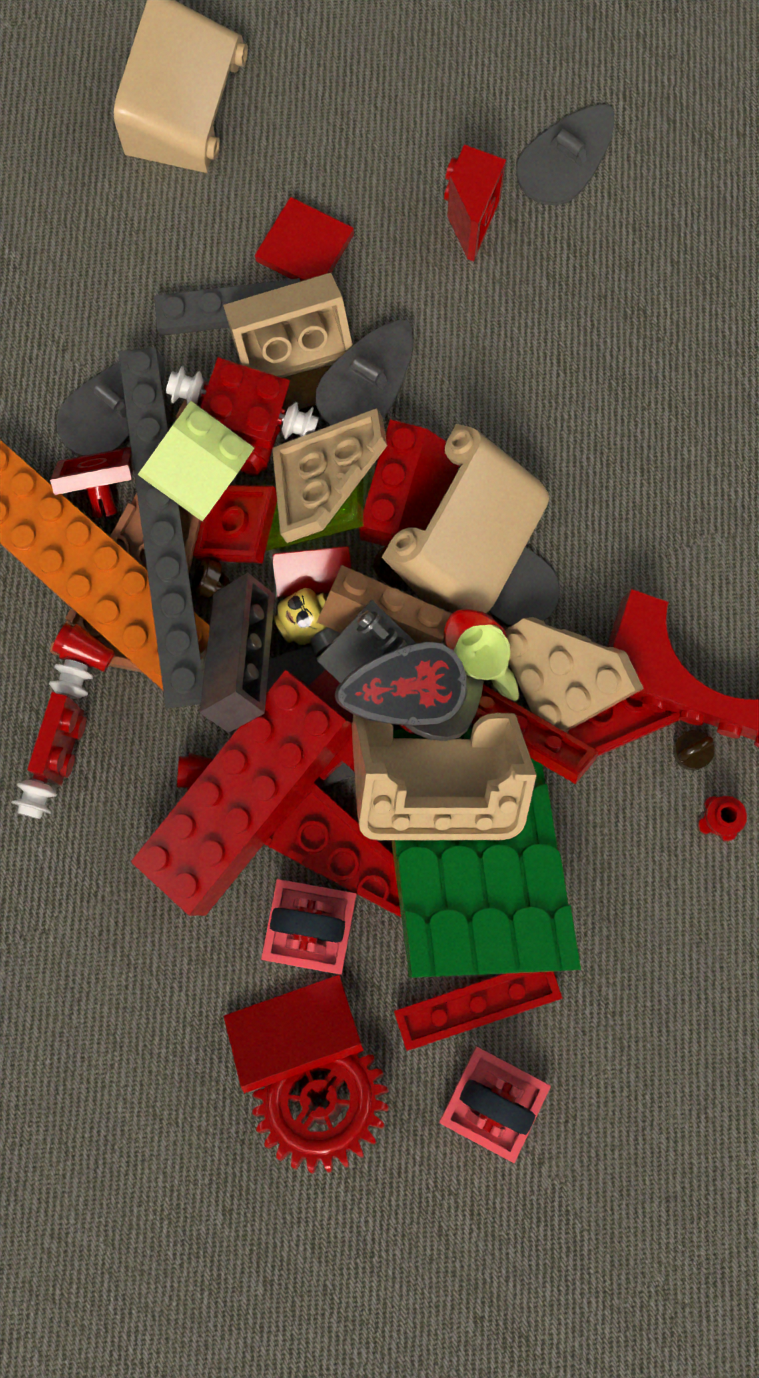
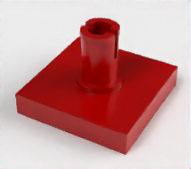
[50,447,134,518]

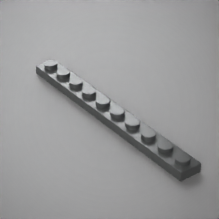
[118,348,203,709]

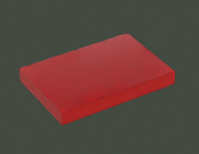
[566,697,681,757]
[223,975,364,1094]

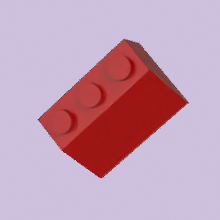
[359,419,459,546]

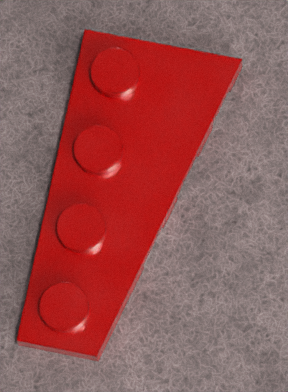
[264,783,401,918]

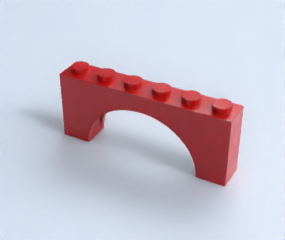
[607,589,759,747]

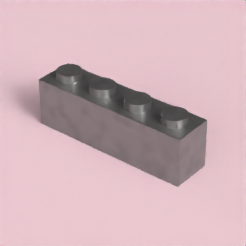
[199,573,275,733]

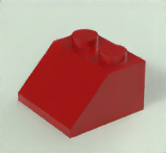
[444,144,506,261]

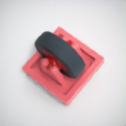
[261,879,357,975]
[439,1046,551,1163]

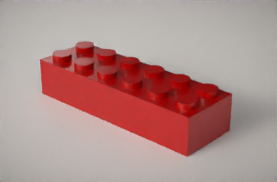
[131,670,352,916]

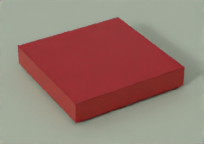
[255,197,354,281]
[193,485,277,564]

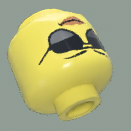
[274,588,328,645]

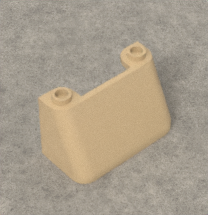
[114,0,248,173]
[382,424,549,613]
[352,713,536,840]

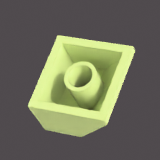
[138,401,254,521]

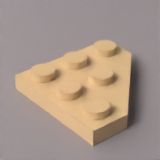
[272,408,387,543]
[505,617,644,732]

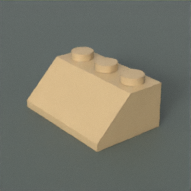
[223,273,353,378]

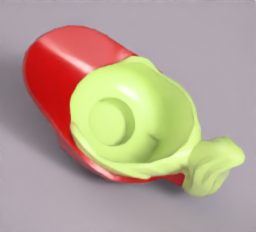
[444,609,519,701]

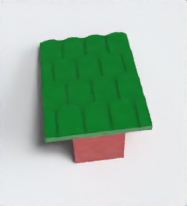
[392,729,581,978]

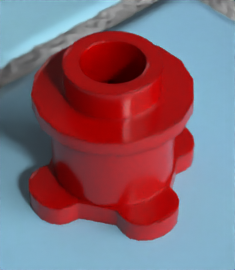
[698,796,747,842]

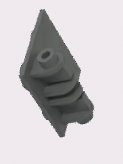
[316,600,417,683]

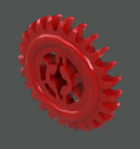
[252,1052,389,1174]

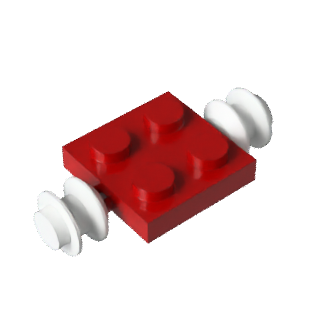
[166,357,319,450]
[11,659,94,819]

